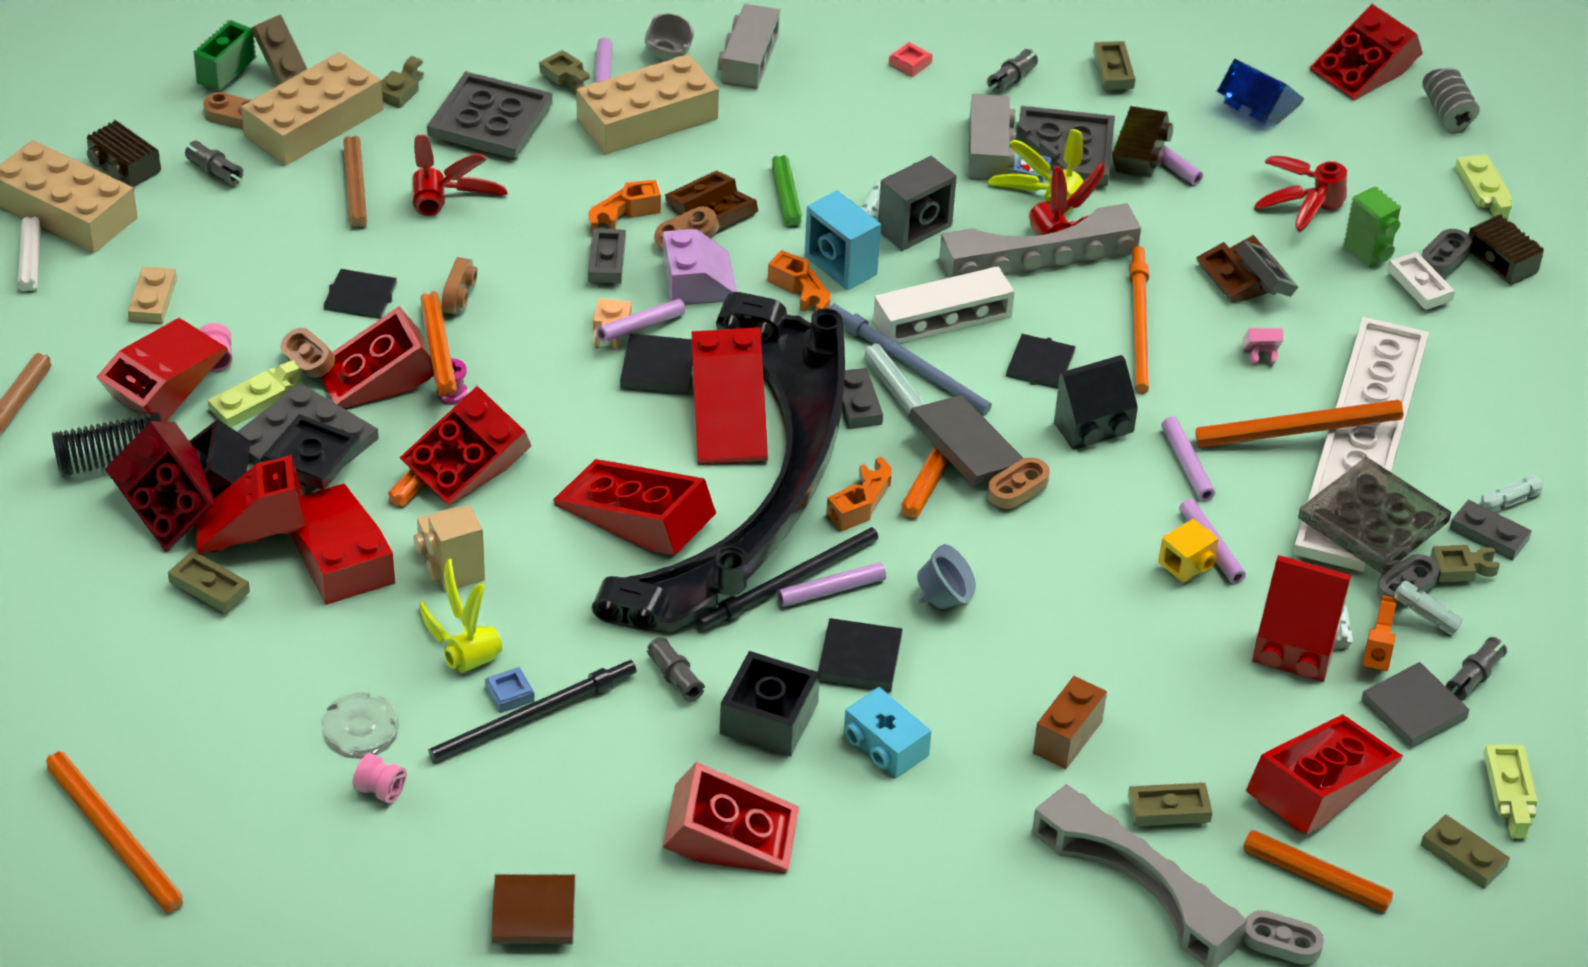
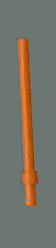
[1129,246,1149,393]

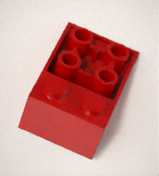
[1309,4,1423,101]
[96,318,228,422]
[399,386,532,506]
[196,455,306,554]

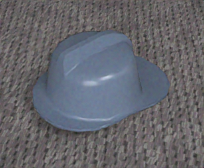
[917,544,976,610]

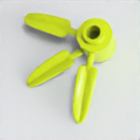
[988,129,1084,215]
[420,559,502,673]

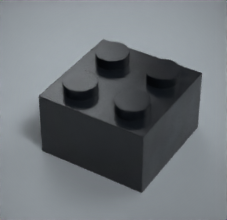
[720,651,820,756]

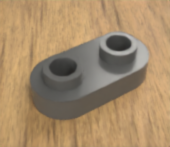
[1422,228,1472,276]
[1376,554,1440,607]

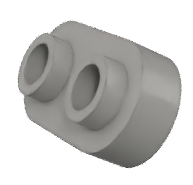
[1243,910,1324,964]

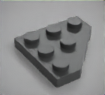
[1017,106,1115,185]

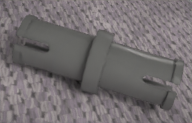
[987,49,1038,93]
[185,141,243,185]
[647,637,705,702]
[1446,637,1507,700]

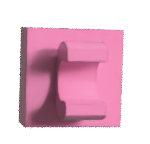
[1243,328,1283,364]

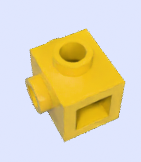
[1158,518,1219,583]

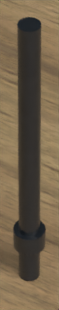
[696,527,878,631]
[428,659,637,763]

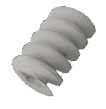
[1422,68,1480,133]

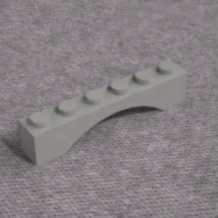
[939,203,1141,278]
[1032,784,1247,967]

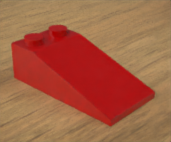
[691,327,768,465]
[553,459,716,555]
[290,483,395,605]
[1245,714,1403,835]

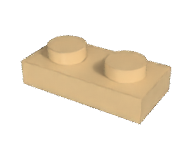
[128,267,177,324]

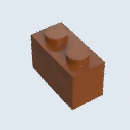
[1033,676,1107,769]

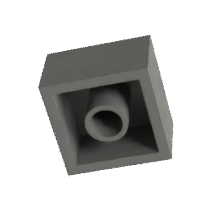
[878,155,957,251]

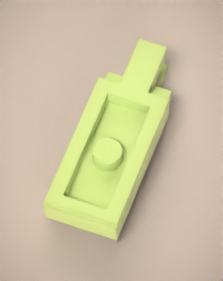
[1455,154,1512,221]
[207,360,303,427]
[1483,745,1538,838]

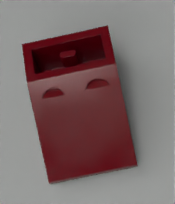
[105,421,215,552]

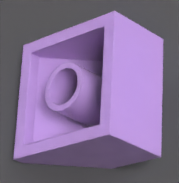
[663,229,737,305]

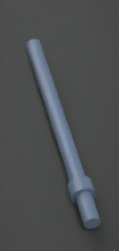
[829,304,992,415]

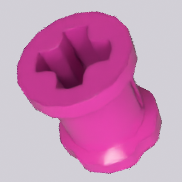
[436,358,468,405]

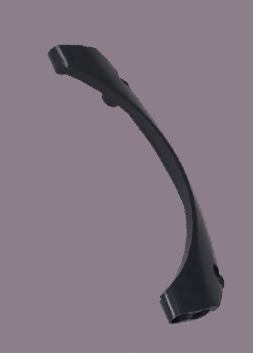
[591,292,845,633]

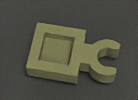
[1430,545,1500,582]

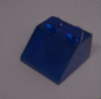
[1216,58,1305,125]

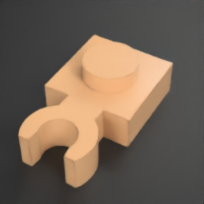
[593,298,632,349]

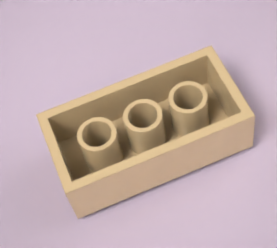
[241,52,383,166]
[576,54,719,155]
[0,140,138,253]

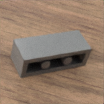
[717,3,780,89]
[969,94,1015,180]

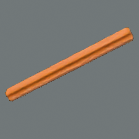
[420,291,457,396]
[1195,399,1404,448]
[46,751,183,913]

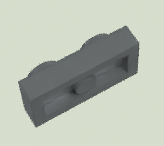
[588,228,626,283]
[1235,240,1298,297]
[842,368,883,429]
[1449,499,1532,561]

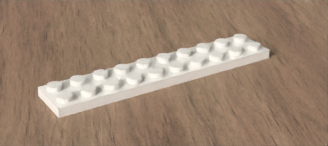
[1293,317,1429,572]

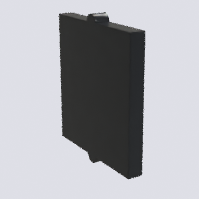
[324,268,397,319]
[1006,333,1076,389]

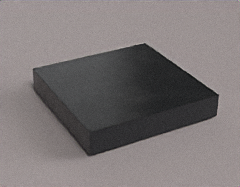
[620,333,693,395]
[261,414,361,490]
[818,618,903,692]

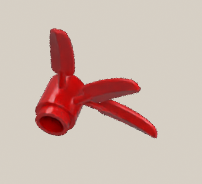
[412,135,508,216]
[1254,156,1347,232]
[1029,163,1105,235]

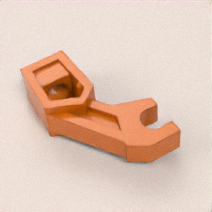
[588,180,661,233]
[767,250,830,311]
[826,456,891,531]
[1362,595,1397,671]

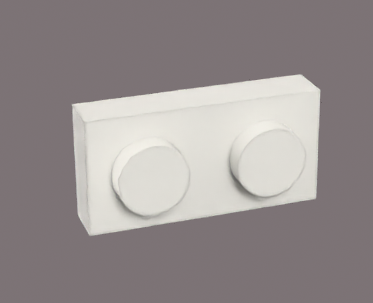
[1387,251,1455,310]

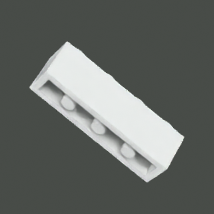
[873,266,1015,344]

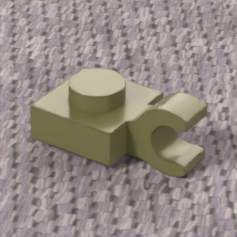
[539,50,590,95]
[381,56,424,108]

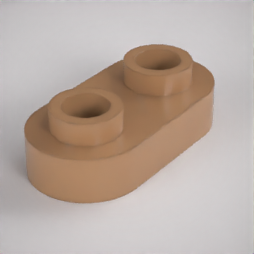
[203,92,252,130]
[654,207,719,252]
[441,257,478,315]
[280,328,335,378]
[988,458,1050,509]

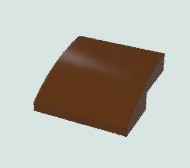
[665,170,758,231]
[1196,235,1289,301]
[491,874,575,944]

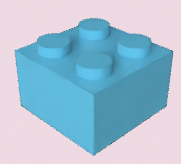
[804,190,881,291]

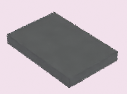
[908,395,1024,485]

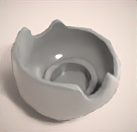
[645,13,694,61]

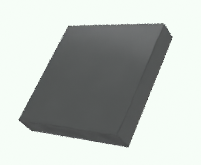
[1361,662,1470,748]

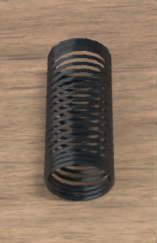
[52,411,162,477]

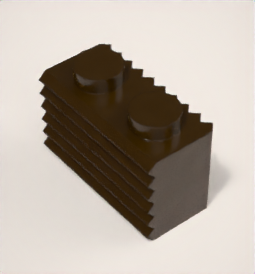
[1112,106,1173,178]
[86,120,161,187]
[1468,214,1544,286]

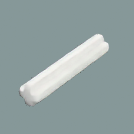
[18,216,41,292]

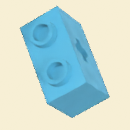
[844,687,932,778]

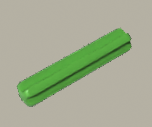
[772,155,802,227]

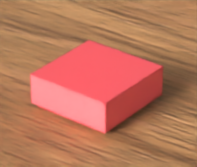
[889,42,933,77]

